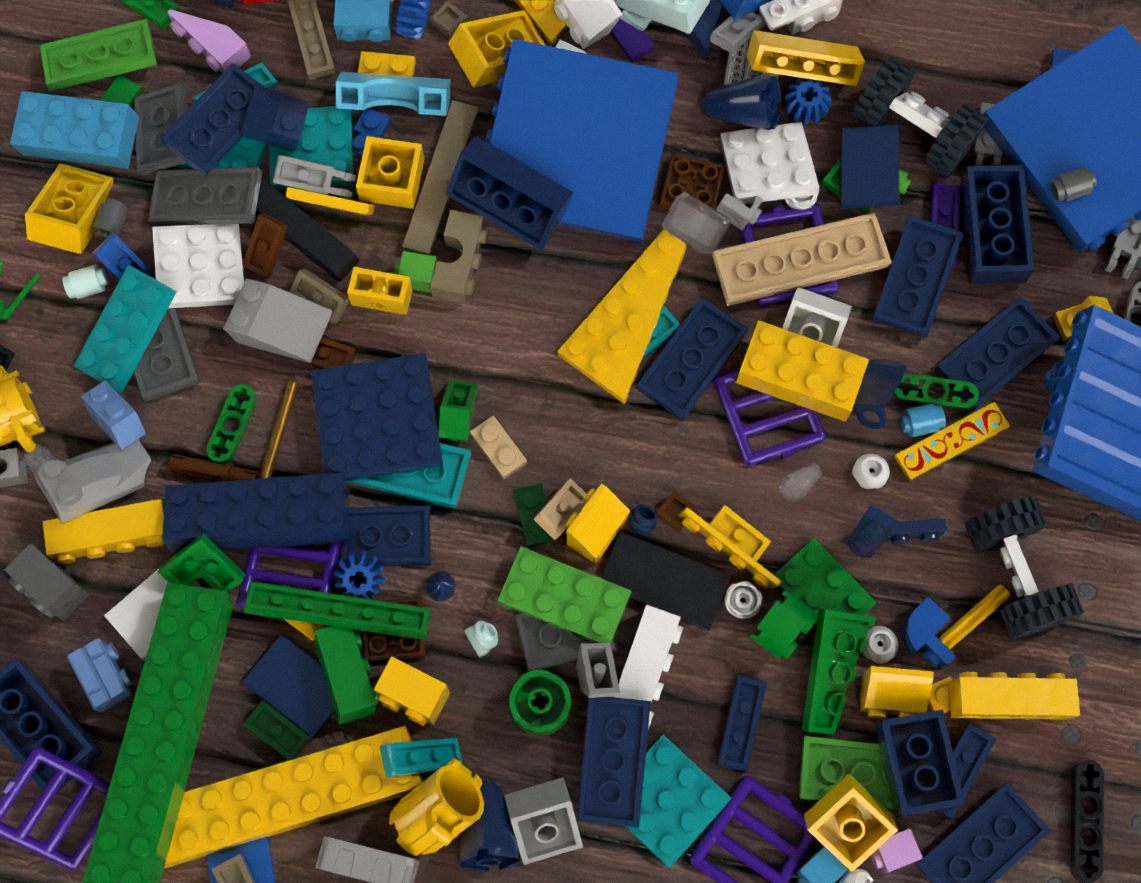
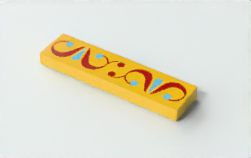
[894,402,1010,482]

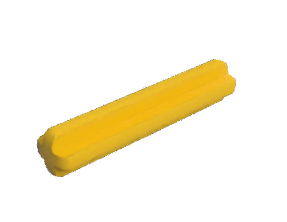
[938,585,1010,650]

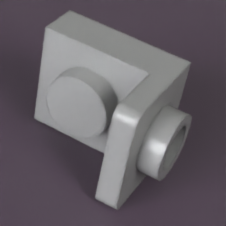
[714,193,763,231]

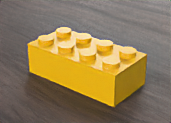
[736,320,869,422]

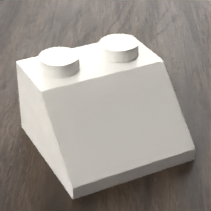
[553,0,623,49]
[782,287,852,348]

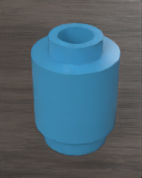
[900,403,946,438]

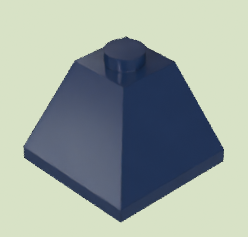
[240,84,309,153]

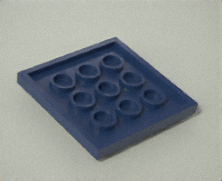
[311,353,443,481]

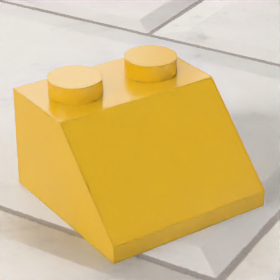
[860,666,934,719]

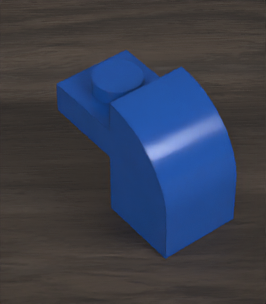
[902,596,956,670]

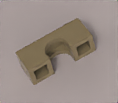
[430,210,488,304]

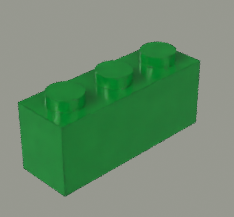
[314,626,380,725]

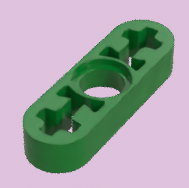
[894,374,979,409]
[206,384,257,464]

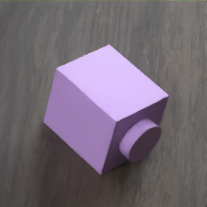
[870,829,923,874]

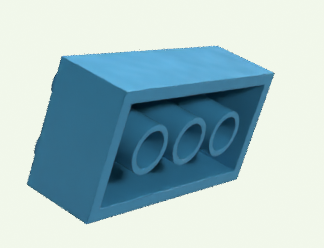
[10,91,139,169]

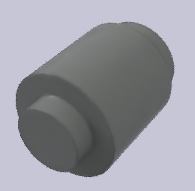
[1050,166,1097,202]
[91,199,128,241]

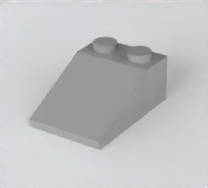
[223,278,333,363]

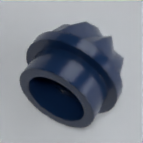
[628,504,657,535]
[426,572,456,602]

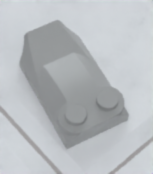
[35,439,151,524]

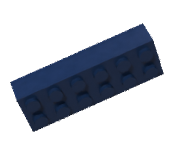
[162,473,349,555]

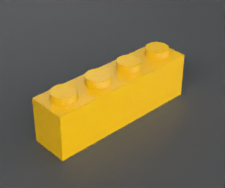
[746,30,865,86]
[43,499,165,564]
[949,672,1080,720]

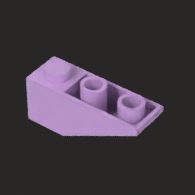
[168,9,251,73]

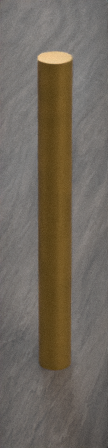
[259,381,299,479]

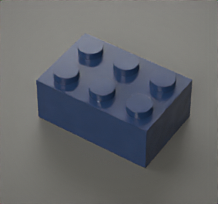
[875,710,965,818]

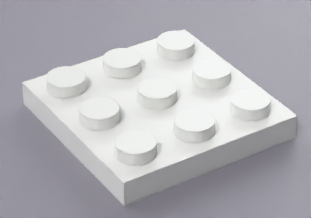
[720,122,819,204]
[152,224,244,308]

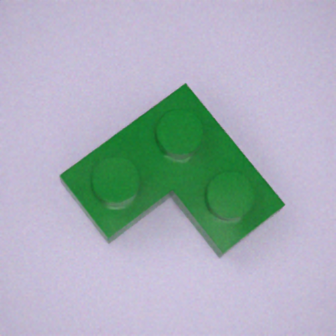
[158,533,245,592]

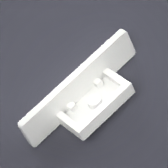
[759,0,843,34]

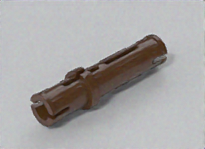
[169,453,259,482]

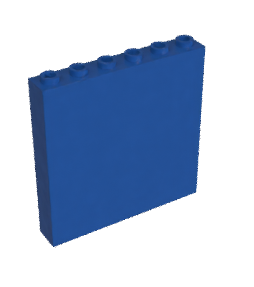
[983,23,1141,253]
[486,39,679,243]

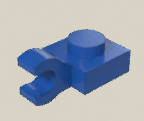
[352,108,391,157]

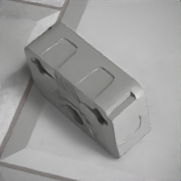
[315,836,420,883]

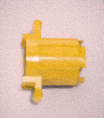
[0,365,46,452]
[389,758,484,856]

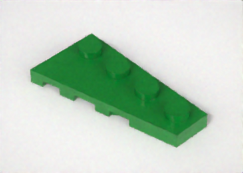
[802,608,877,735]

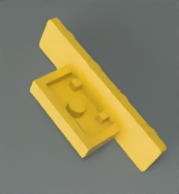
[679,505,781,589]

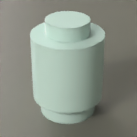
[63,264,109,299]

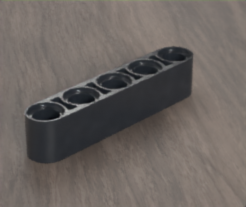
[255,178,360,282]

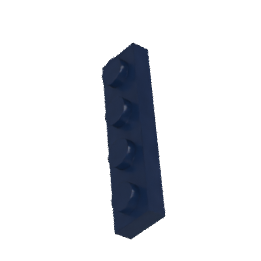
[845,504,898,559]

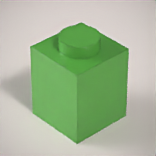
[394,251,437,293]

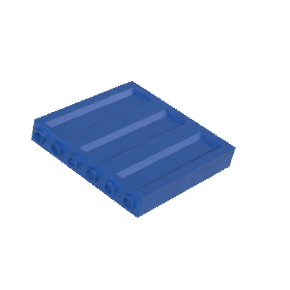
[1032,305,1141,521]

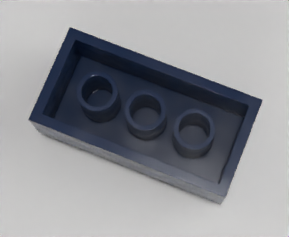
[960,165,1034,284]
[0,658,103,795]

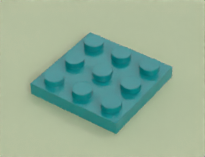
[269,106,355,190]
[625,735,732,868]

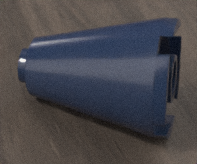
[702,73,781,130]
[457,780,520,871]

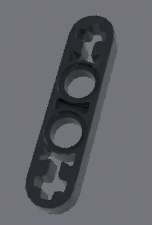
[1070,760,1104,883]

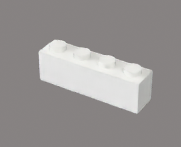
[614,605,684,729]

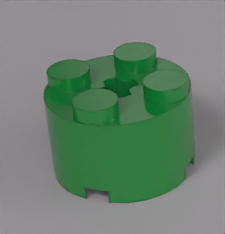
[749,589,816,660]
[509,670,571,736]

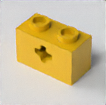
[347,267,413,316]

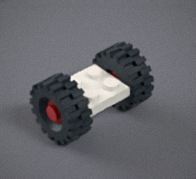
[852,56,988,178]
[964,496,1085,640]

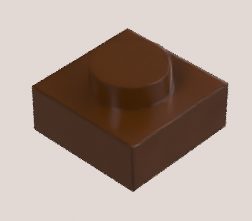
[656,490,698,533]

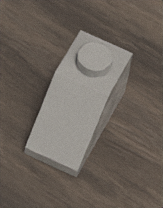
[576,642,620,698]

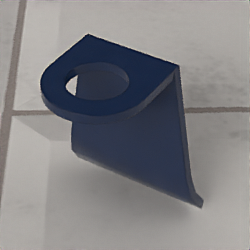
[854,359,907,429]

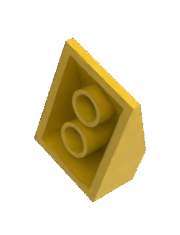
[448,10,545,88]
[25,163,113,254]

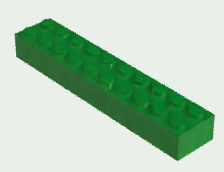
[82,582,234,883]

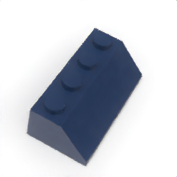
[445,136,574,250]

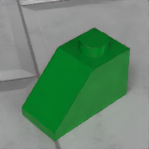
[438,380,478,441]

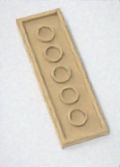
[712,212,892,306]

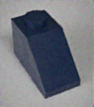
[684,0,723,61]

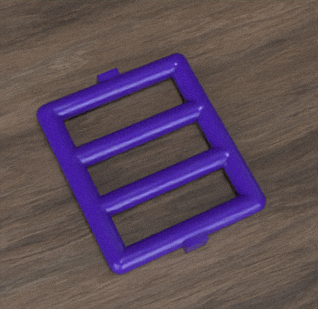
[740,205,839,305]
[714,368,826,466]
[236,542,341,608]
[0,747,110,871]
[690,776,816,883]

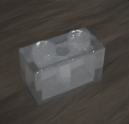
[661,192,732,255]

